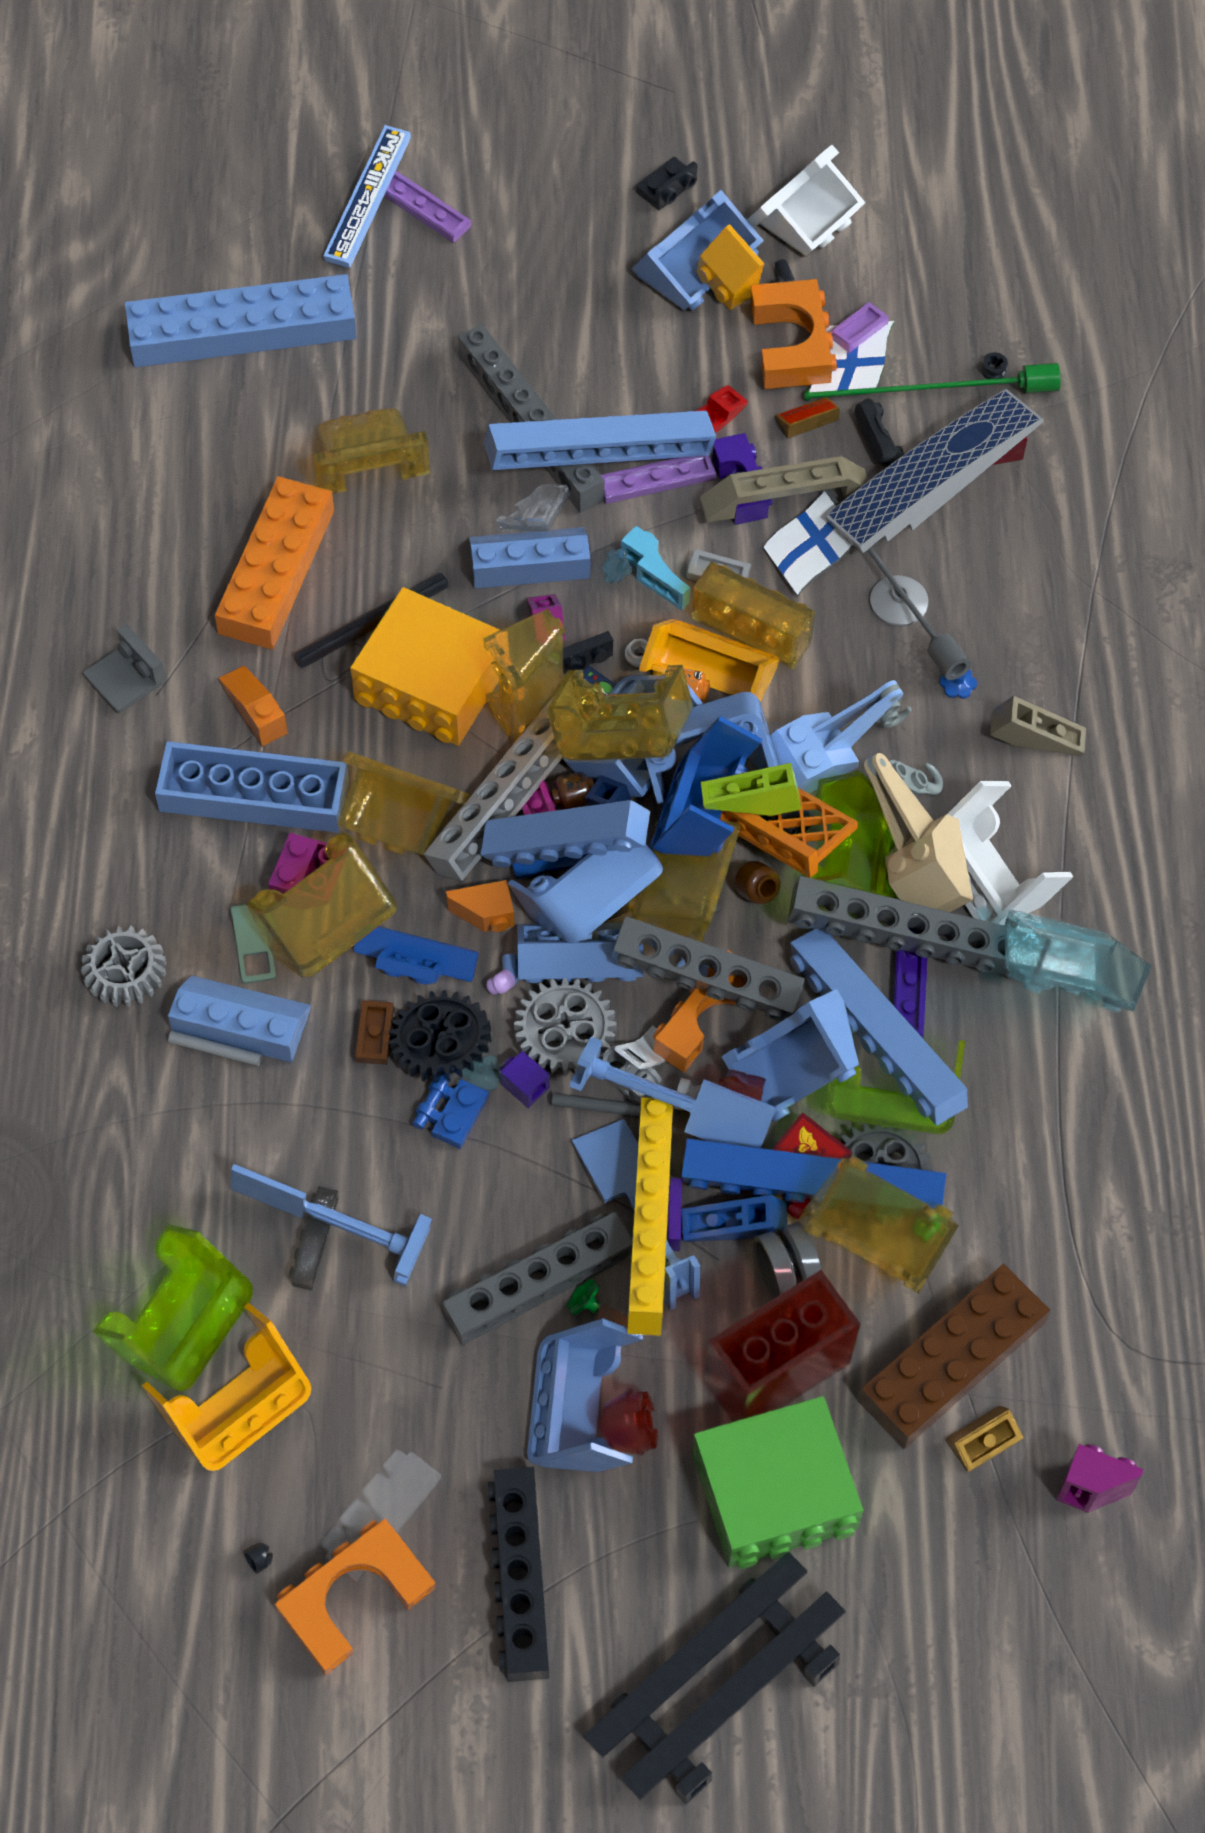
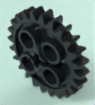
[389,990,492,1083]

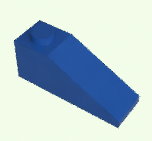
[682,1195,788,1242]

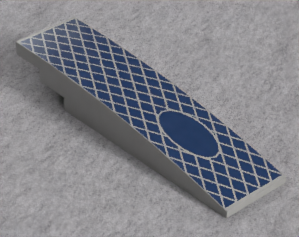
[825,389,1044,553]

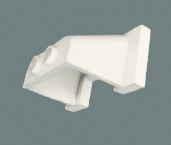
[747,145,865,256]

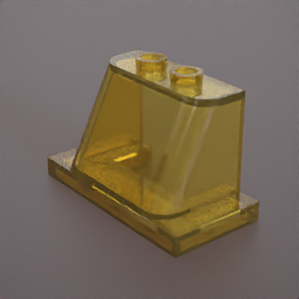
[312,408,430,494]
[338,751,471,856]

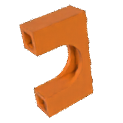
[751,279,837,389]
[275,1518,436,1676]

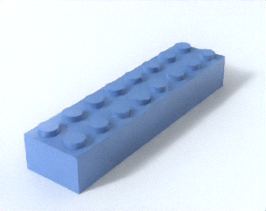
[125,274,357,367]

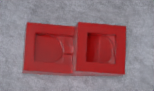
[696,385,748,433]

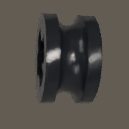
[981,352,1008,379]

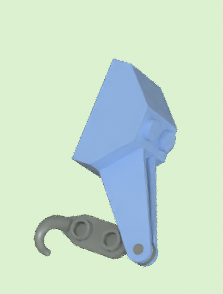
[750,680,912,793]

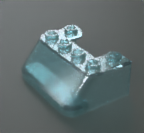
[1005,910,1152,1012]

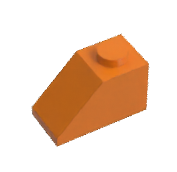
[446,880,514,932]

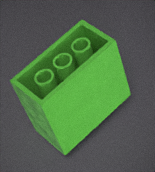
[692,1396,864,1569]

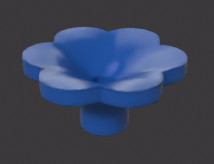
[940,669,977,699]

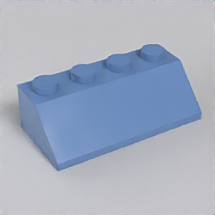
[469,527,590,589]
[517,922,644,983]
[168,975,311,1063]

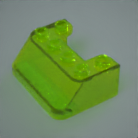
[802,770,898,899]
[93,1224,253,1391]

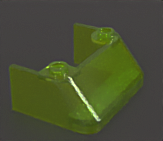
[826,1040,966,1134]

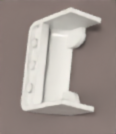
[948,781,1073,925]

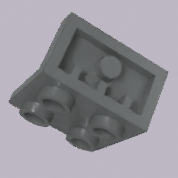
[83,624,166,713]

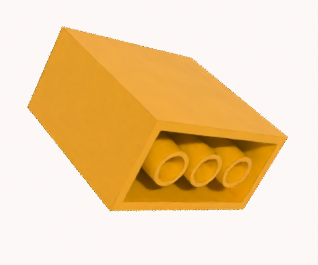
[351,587,509,746]

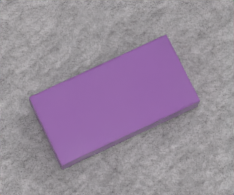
[830,302,889,353]

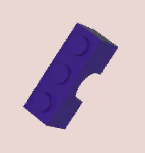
[711,433,773,525]

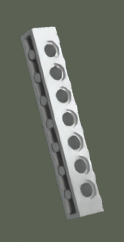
[424,682,602,881]

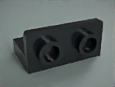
[636,156,698,211]

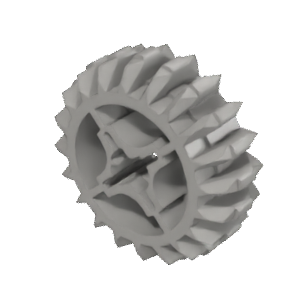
[81,925,167,1008]

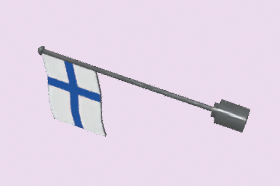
[764,489,971,680]

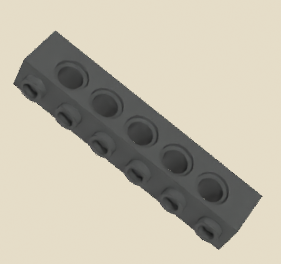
[611,916,805,1021]
[442,1212,633,1346]

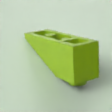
[701,763,802,816]

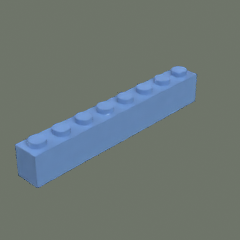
[484,411,716,470]
[790,929,968,1126]

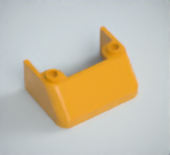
[639,619,780,702]
[141,1303,311,1471]

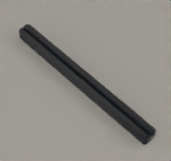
[294,573,448,668]

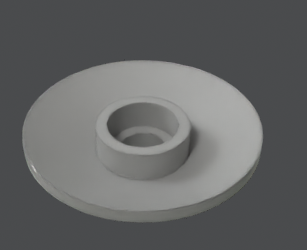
[870,575,928,626]

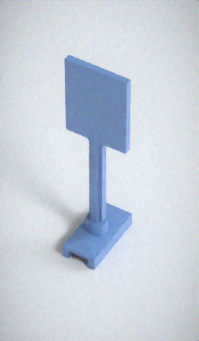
[569,1037,776,1148]
[572,1119,700,1310]
[231,1164,432,1286]

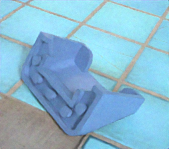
[632,190,764,311]
[721,989,859,1122]

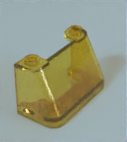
[483,609,565,742]
[627,820,741,942]
[246,831,397,977]
[799,1156,959,1294]

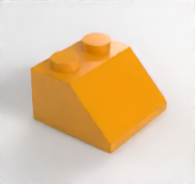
[696,224,764,310]

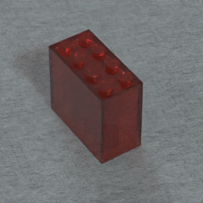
[704,1270,861,1422]

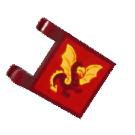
[772,1112,853,1220]

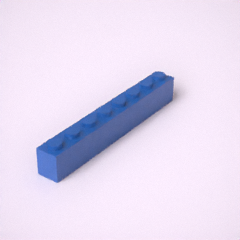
[681,1139,947,1221]

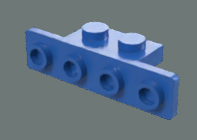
[354,922,479,985]

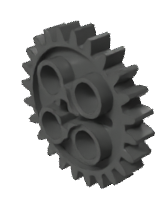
[841,1120,933,1223]

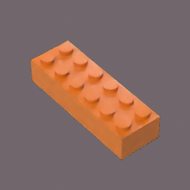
[215,476,334,650]

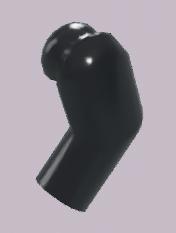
[770,259,795,283]

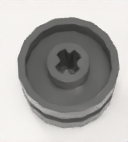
[754,1222,824,1305]

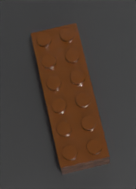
[858,1263,1050,1450]

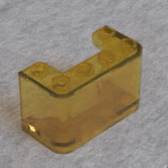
[547,665,692,761]

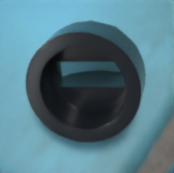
[243,1543,273,1574]

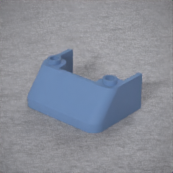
[644,692,779,808]
[508,844,663,943]
[527,1319,643,1472]

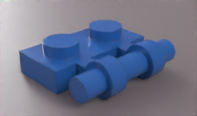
[412,1075,489,1149]

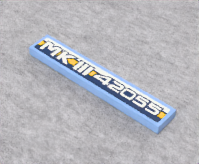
[323,125,411,268]

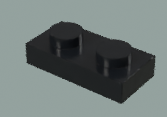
[554,631,613,676]

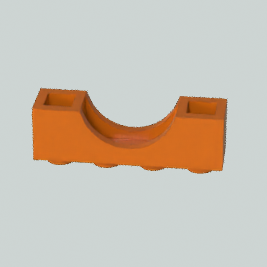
[653,950,745,1073]

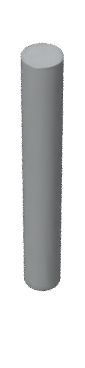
[168,1030,262,1066]

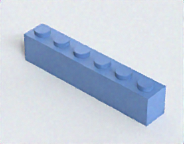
[481,800,650,868]

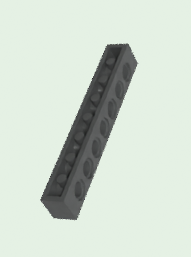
[458,324,605,513]
[787,876,1040,980]

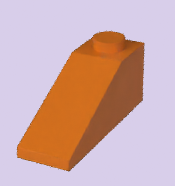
[218,665,288,747]

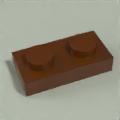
[355,1000,394,1065]

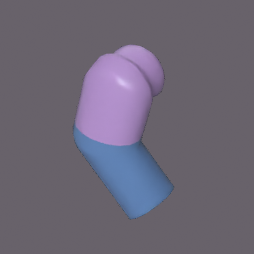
[486,954,518,995]

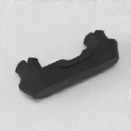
[854,398,905,467]

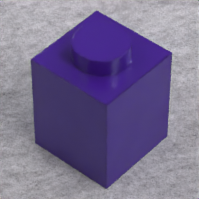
[500,1051,550,1108]

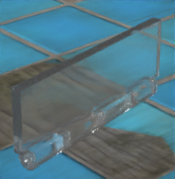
[319,1449,443,1583]

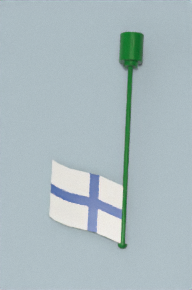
[804,321,1061,401]

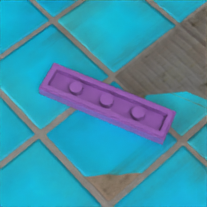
[384,171,471,243]
[601,456,716,504]

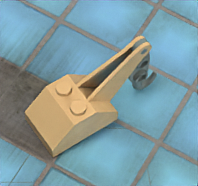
[864,753,973,912]

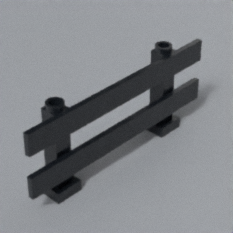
[583,1551,846,1805]

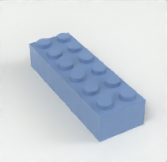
[155,741,349,833]

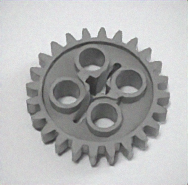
[514,978,616,1076]

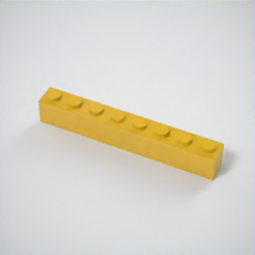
[627,1097,673,1336]

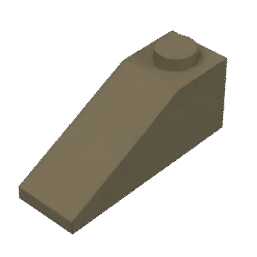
[990,696,1086,756]

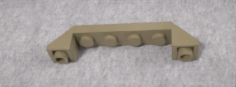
[699,456,869,523]

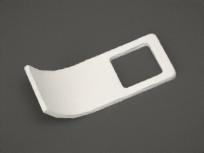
[614,1025,665,1069]

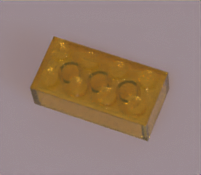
[692,561,815,669]

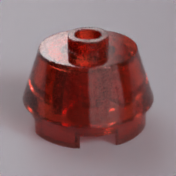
[601,1388,658,1456]

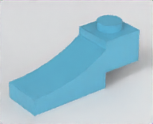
[621,526,690,610]

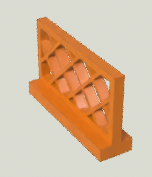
[720,787,858,878]

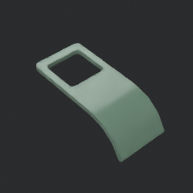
[231,901,276,984]

